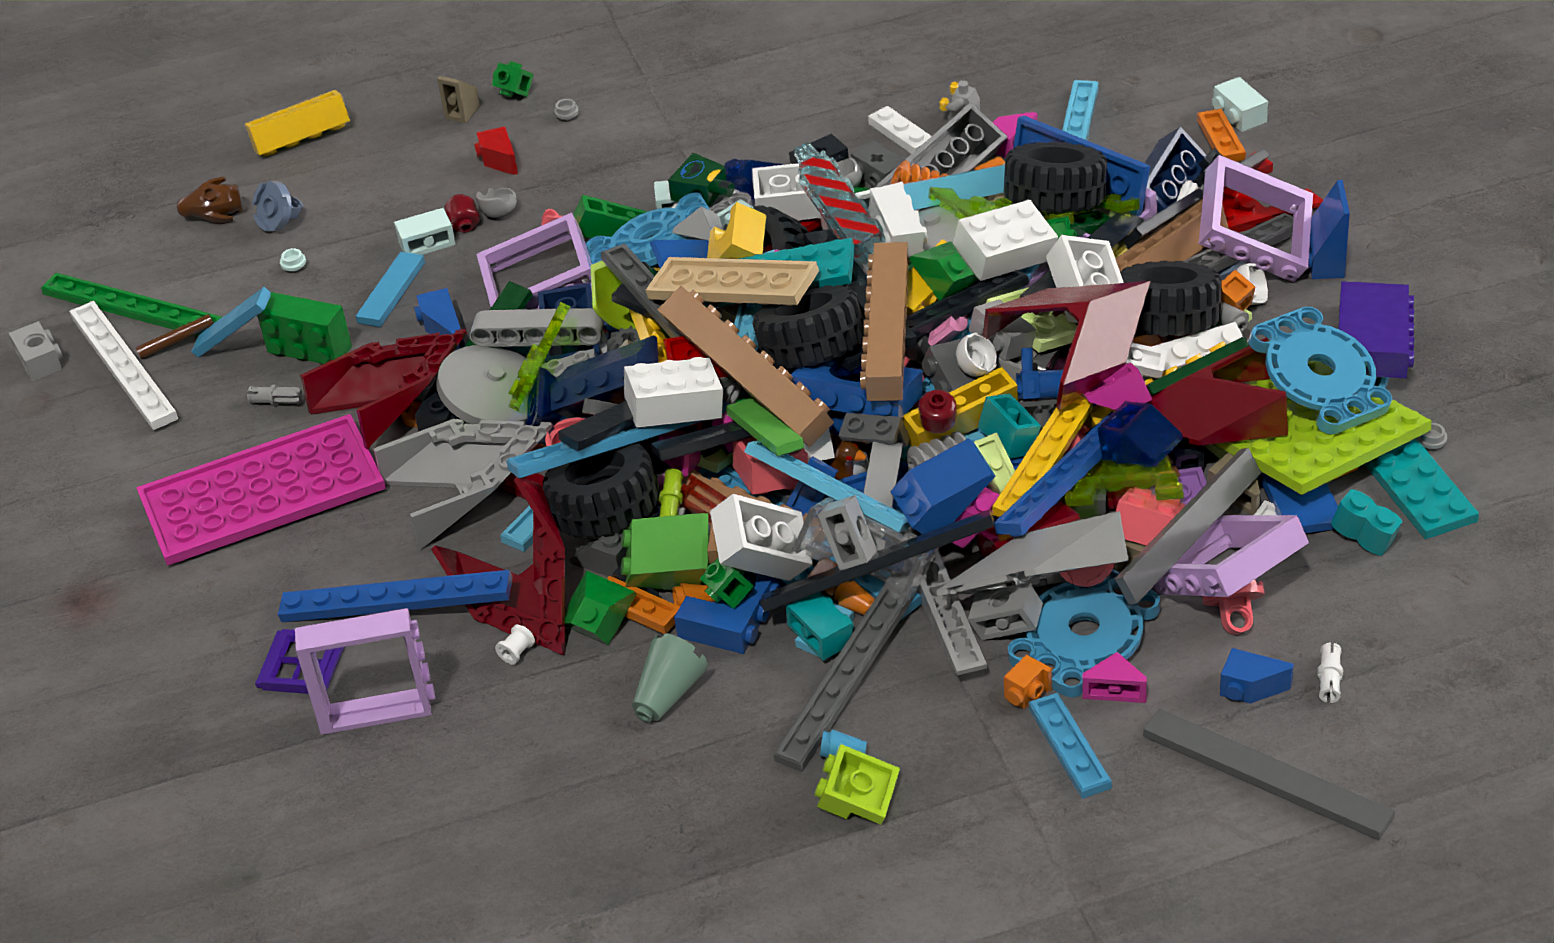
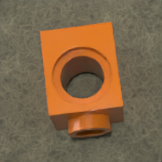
[1221,270,1256,311]

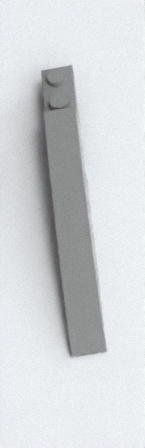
[888,525,987,675]

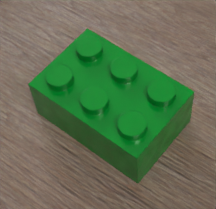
[257,292,352,364]

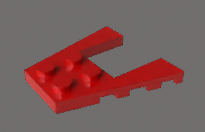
[1222,151,1323,233]

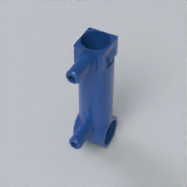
[1016,348,1083,400]

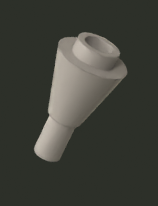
[1220,301,1249,332]

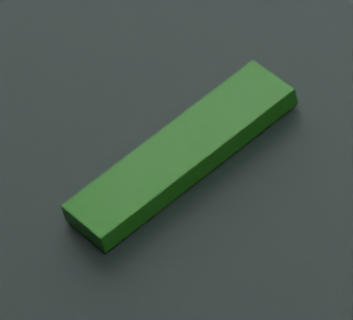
[726,398,804,456]

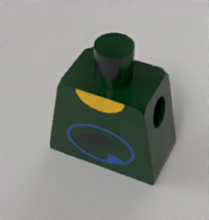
[668,153,734,206]

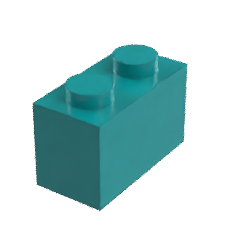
[978,394,1041,458]
[786,592,854,660]

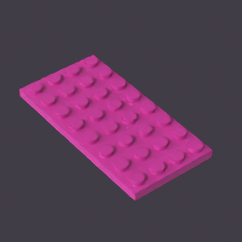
[136,414,386,566]

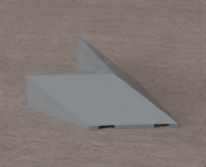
[373,419,553,550]
[936,511,1129,597]

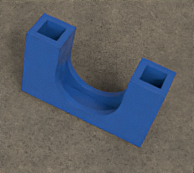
[791,359,923,418]
[674,570,784,654]

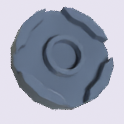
[252,181,303,231]

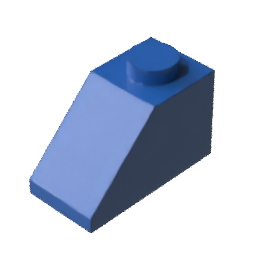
[1220,648,1294,704]

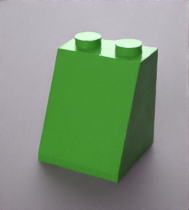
[621,513,708,590]

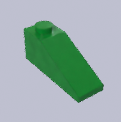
[573,195,649,238]

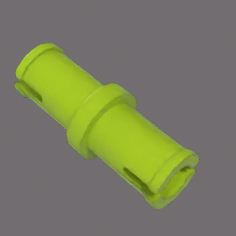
[659,469,684,517]

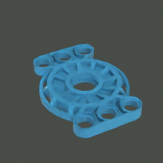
[585,192,710,266]
[1248,306,1392,434]
[1008,569,1160,697]

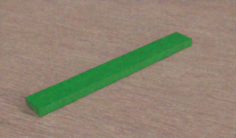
[41,273,222,336]

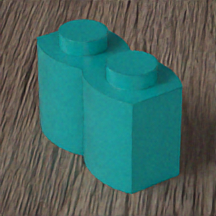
[1331,489,1403,556]

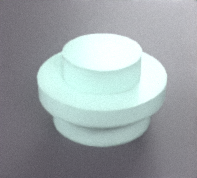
[280,248,306,272]

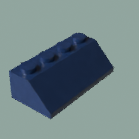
[1145,126,1207,216]
[538,283,600,363]
[550,335,658,418]

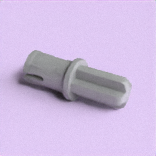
[247,384,303,406]

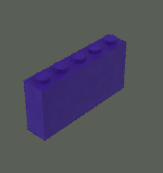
[1338,281,1414,379]

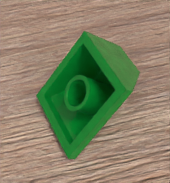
[909,241,980,300]
[565,570,637,646]

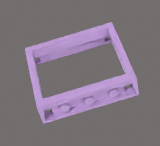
[1199,155,1313,282]
[477,213,592,310]
[1153,515,1309,597]
[295,608,435,735]

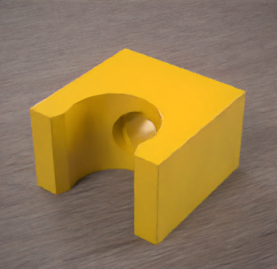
[707,202,766,259]

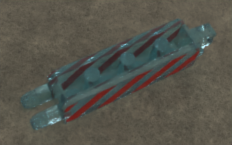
[794,142,883,261]

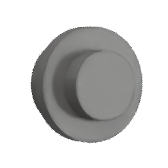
[554,99,579,121]
[1417,423,1447,449]

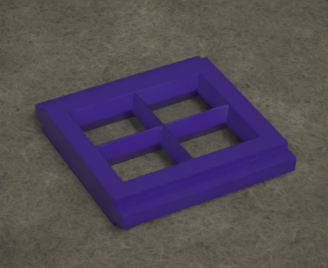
[255,629,344,694]

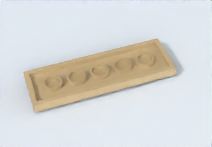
[645,257,819,306]

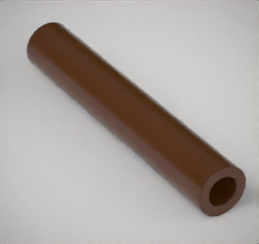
[136,314,214,359]

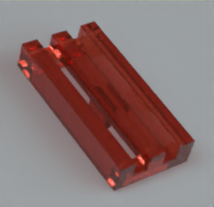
[681,474,727,524]

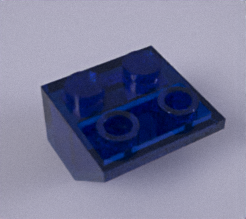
[1097,401,1183,467]

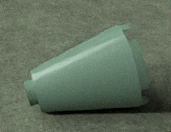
[632,633,708,722]

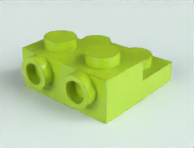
[814,744,900,825]

